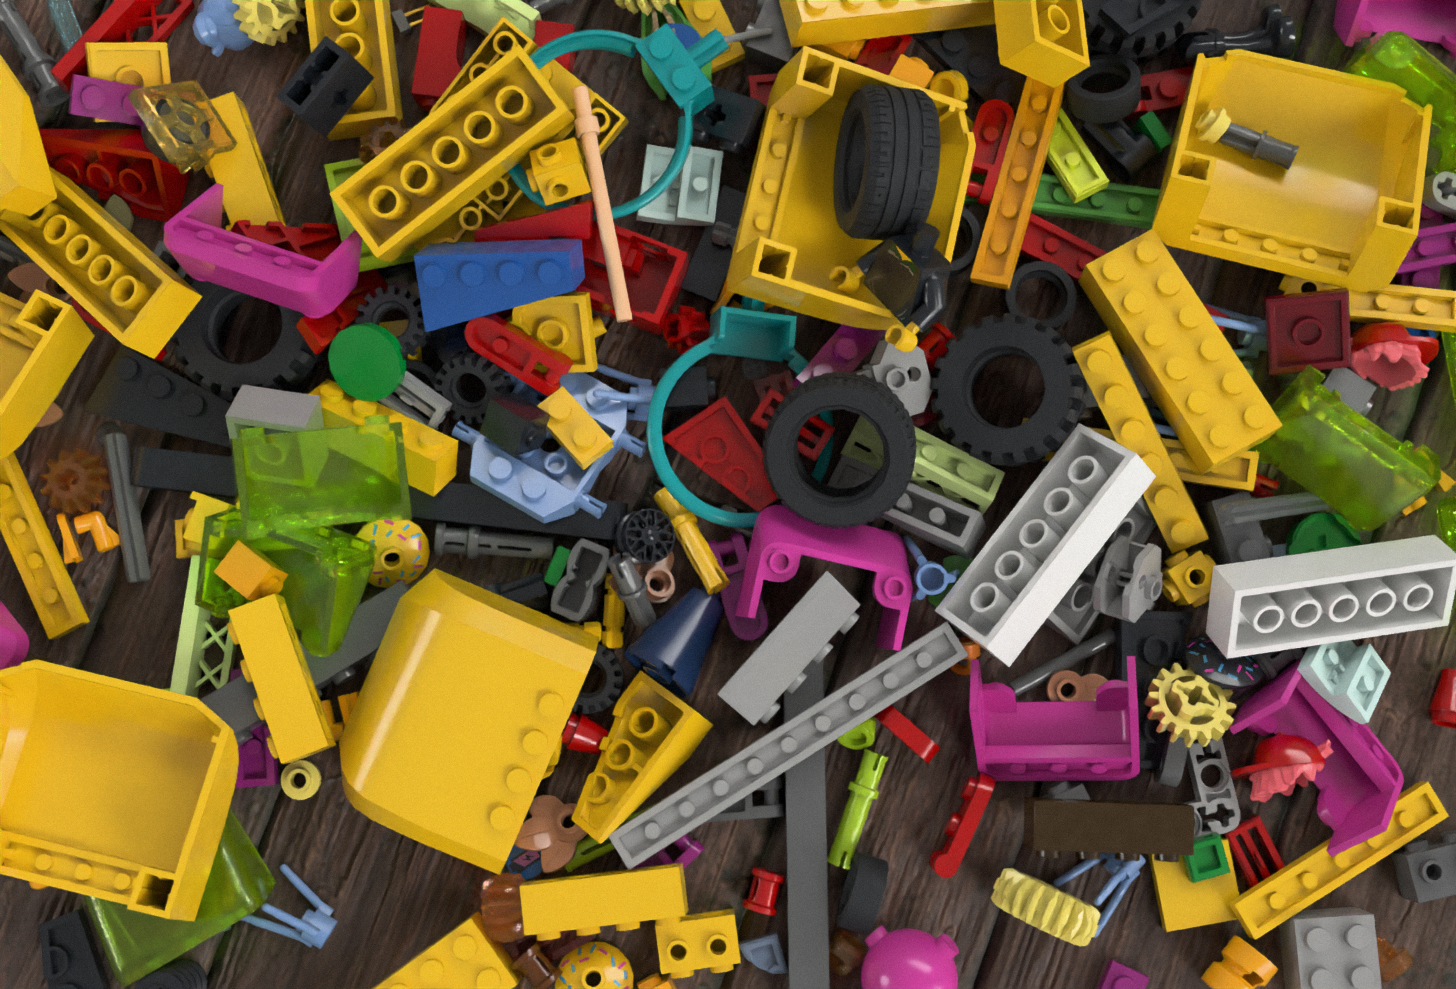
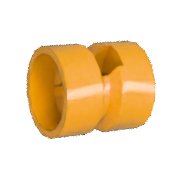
[1201,935,1278,989]

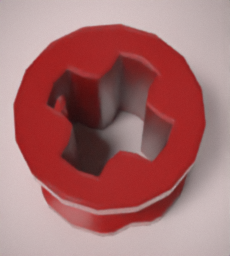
[916,322,957,373]
[742,866,786,916]

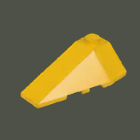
[571,670,713,844]

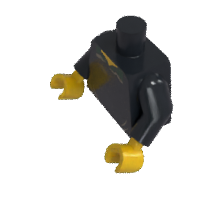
[829,223,952,352]

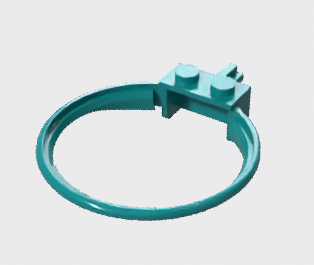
[508,23,729,221]
[646,295,833,528]

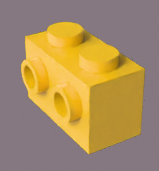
[655,908,741,979]

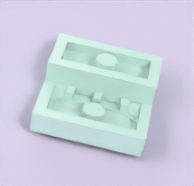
[636,144,723,226]
[1297,640,1391,724]

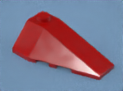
[39,129,191,222]

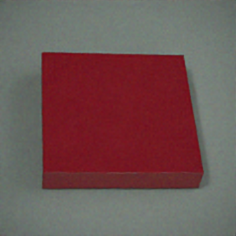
[1264,288,1351,375]

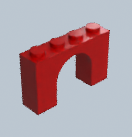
[411,6,576,112]

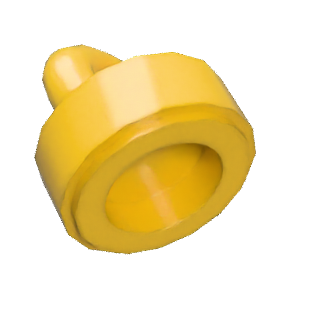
[929,70,969,102]

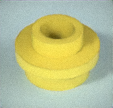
[1195,106,1231,144]
[281,760,321,800]

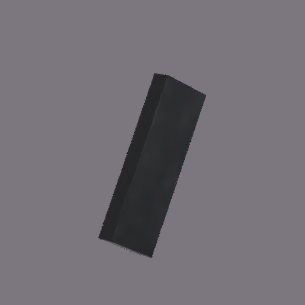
[680,185,746,304]

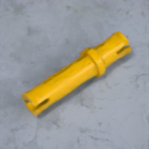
[653,487,730,595]

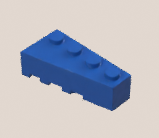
[414,239,585,332]

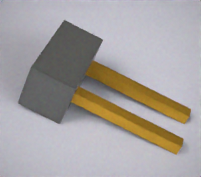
[391,4,430,37]

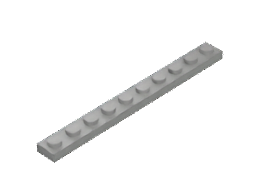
[609,622,969,870]

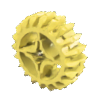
[991,868,1101,946]

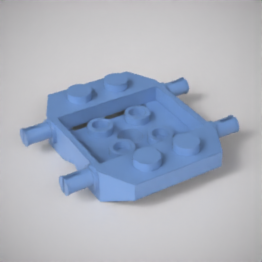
[452,371,648,524]

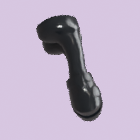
[1175,3,1295,67]

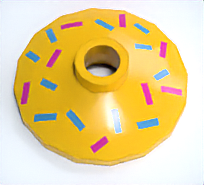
[351,515,430,588]
[555,941,634,989]

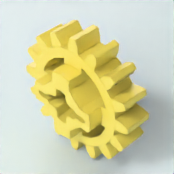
[232,0,306,46]
[1145,663,1236,748]

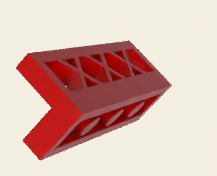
[50,0,195,95]

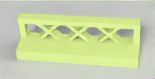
[427,0,542,41]
[840,415,1005,516]
[170,555,244,698]

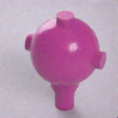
[861,925,959,989]

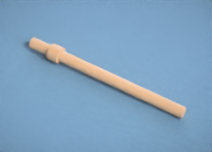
[572,86,632,323]

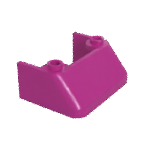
[1333,0,1456,60]
[164,183,362,318]
[735,505,913,651]
[969,656,1140,781]
[1229,659,1404,857]

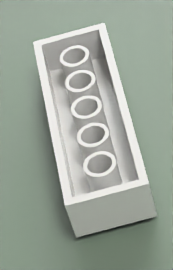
[935,423,1156,667]
[1206,535,1456,659]

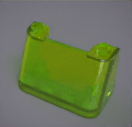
[1341,31,1456,174]
[1249,364,1441,531]
[230,414,412,540]
[195,503,377,657]
[83,808,277,987]

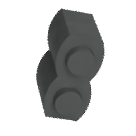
[551,538,612,623]

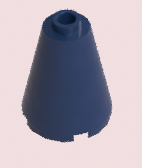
[624,586,724,698]

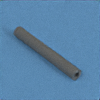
[1008,628,1115,697]

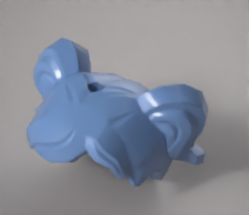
[192,0,254,57]

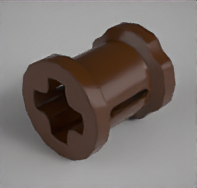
[510,941,563,989]

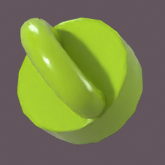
[837,716,876,750]

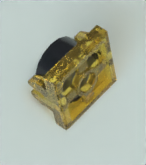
[128,80,238,174]

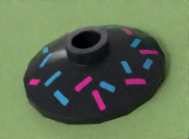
[1183,636,1262,690]

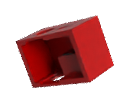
[567,221,689,337]

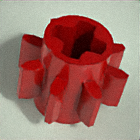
[663,306,710,354]

